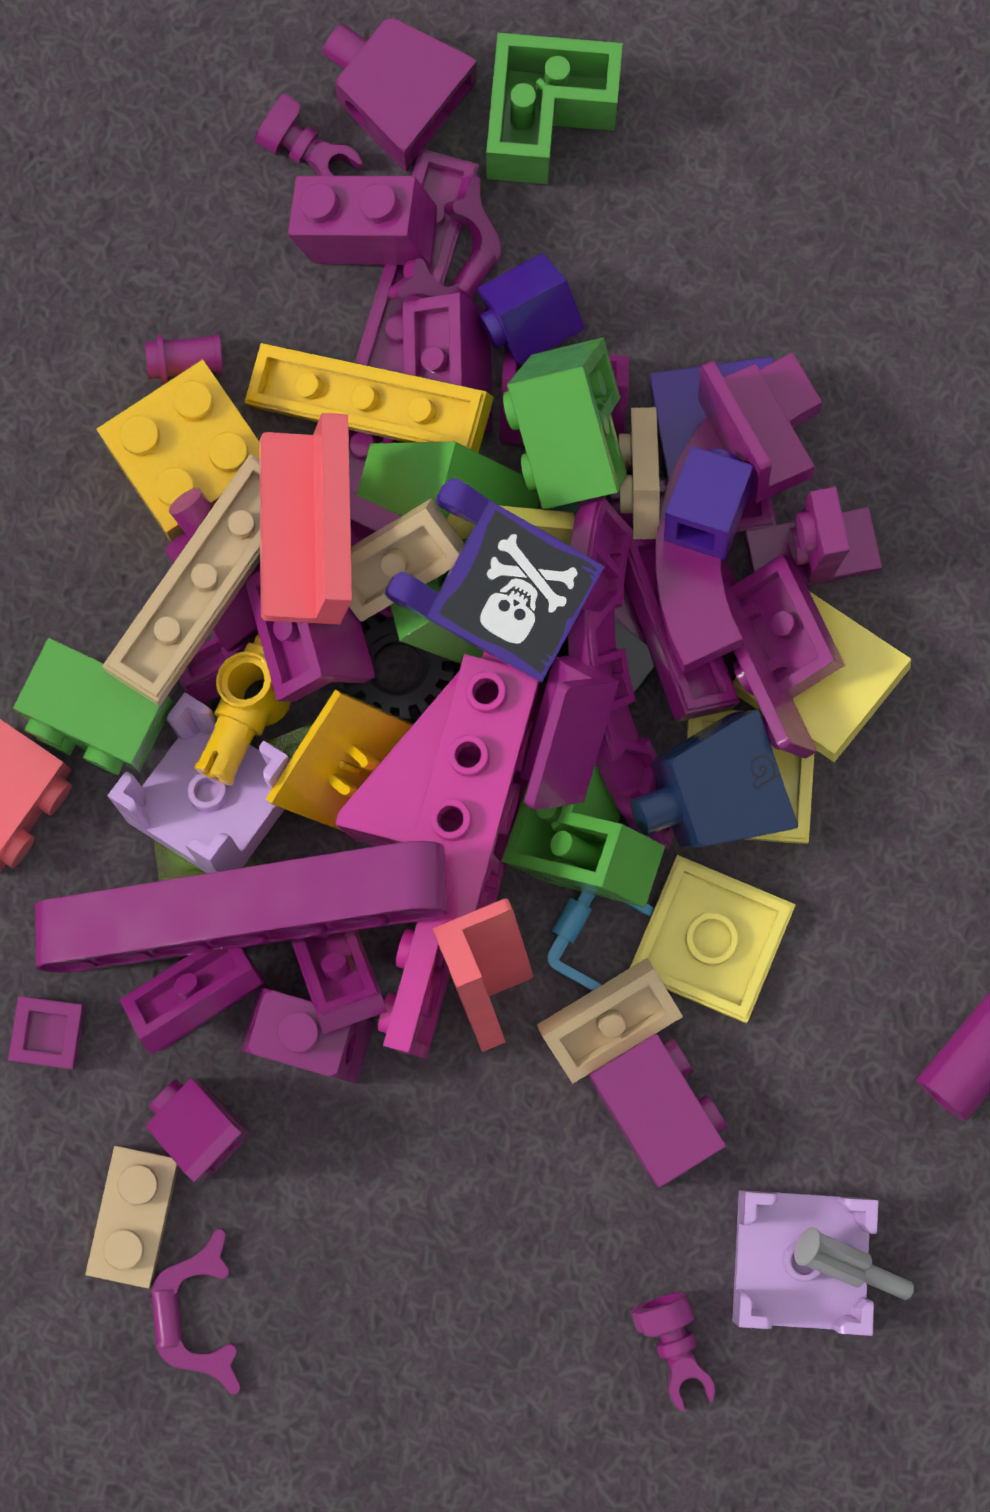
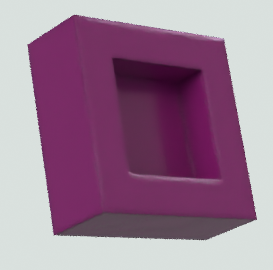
[8,996,86,1070]

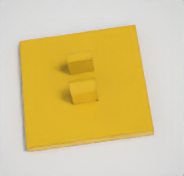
[266,689,414,832]

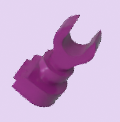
[254,93,362,176]
[630,1291,715,1413]

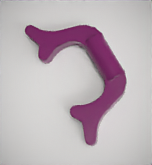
[388,175,501,301]
[151,1229,240,1395]

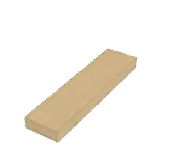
[102,454,260,707]

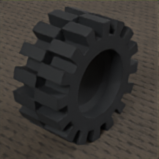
[343,614,455,724]

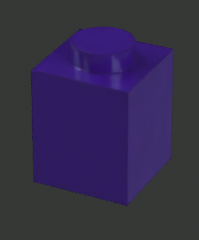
[477,253,585,364]
[664,446,754,560]

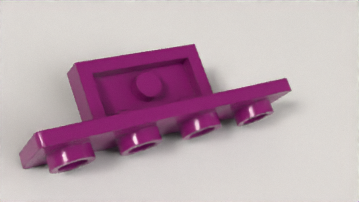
[721,553,845,759]

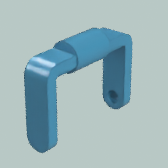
[547,892,655,991]

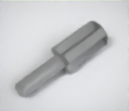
[794,1227,914,1300]

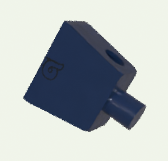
[631,710,798,847]

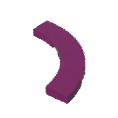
[655,352,822,674]
[567,496,674,850]

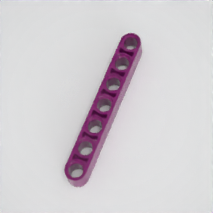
[35,841,448,973]

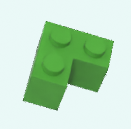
[486,33,623,184]
[503,337,627,509]
[357,442,540,519]
[13,638,174,775]
[501,763,665,908]

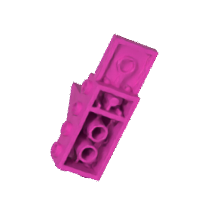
[335,652,546,1060]

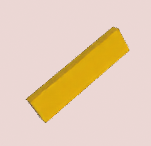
[244,343,494,453]

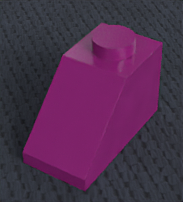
[145,1078,253,1182]

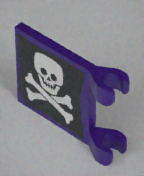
[385,478,605,683]

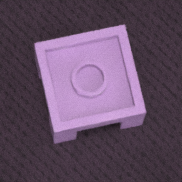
[107,693,290,874]
[732,1190,878,1336]

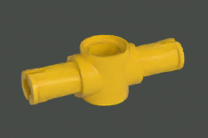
[194,634,291,786]

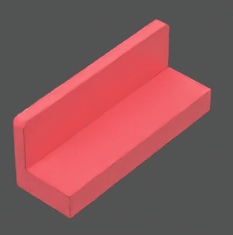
[259,413,352,625]
[432,899,534,1052]

